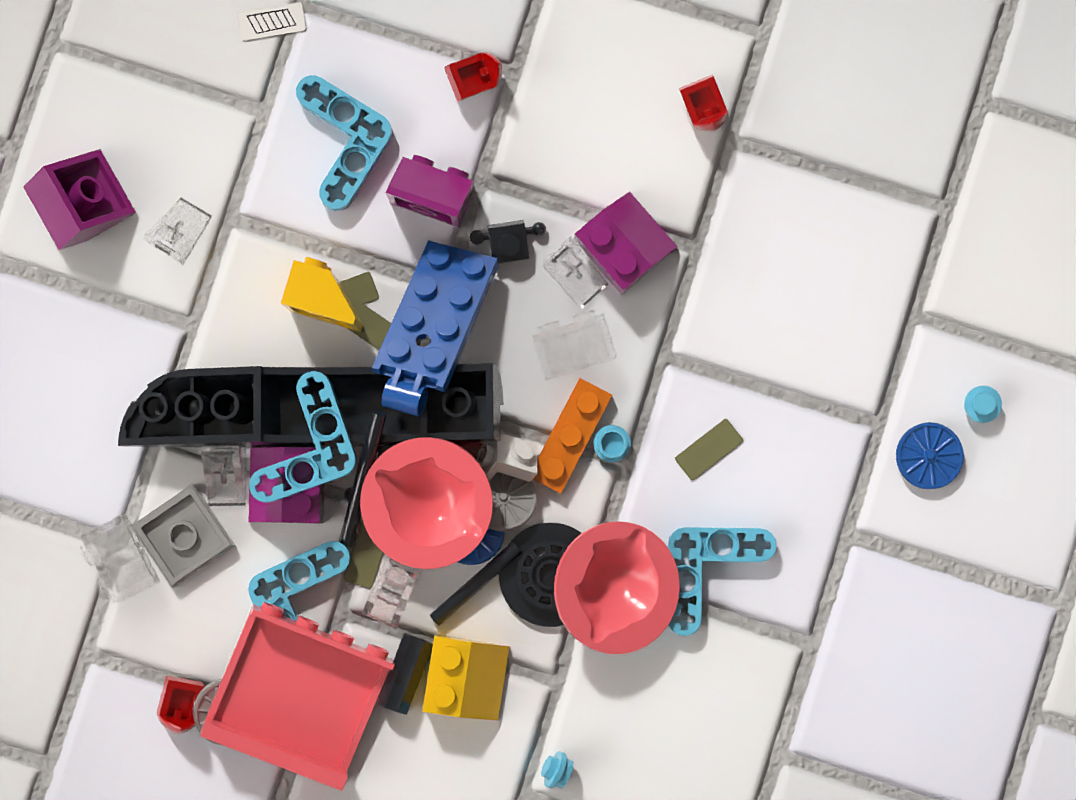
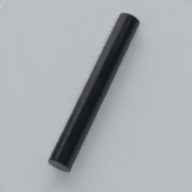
[430,541,523,626]

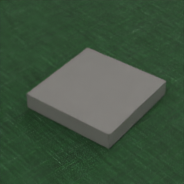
[131,484,236,588]

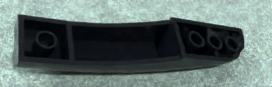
[118,363,504,448]

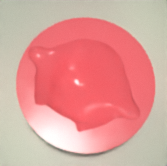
[360,437,493,569]
[554,521,680,654]

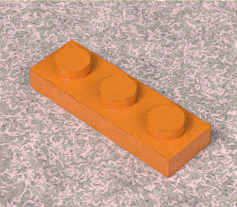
[533,378,612,494]

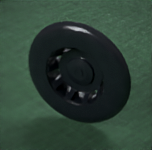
[499,522,581,627]

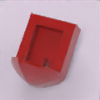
[444,52,502,102]
[679,74,728,132]
[156,676,205,734]

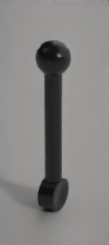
[470,222,546,245]

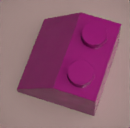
[23,149,136,251]
[386,155,474,228]
[574,191,678,295]
[248,447,324,524]

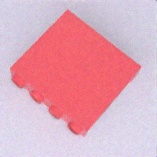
[200,602,394,791]

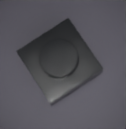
[487,220,530,263]

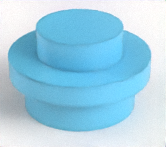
[964,386,1002,423]
[594,425,631,462]
[541,751,573,789]

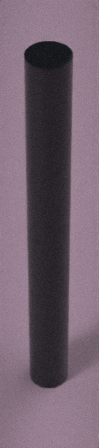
[338,409,387,548]

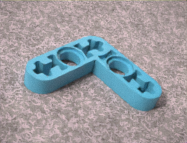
[296,75,392,211]
[249,371,357,502]
[667,527,777,636]
[248,541,351,621]

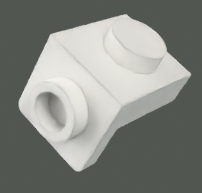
[477,433,537,482]

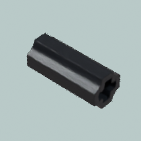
[377,633,433,715]

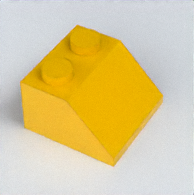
[281,257,363,332]
[422,635,510,721]

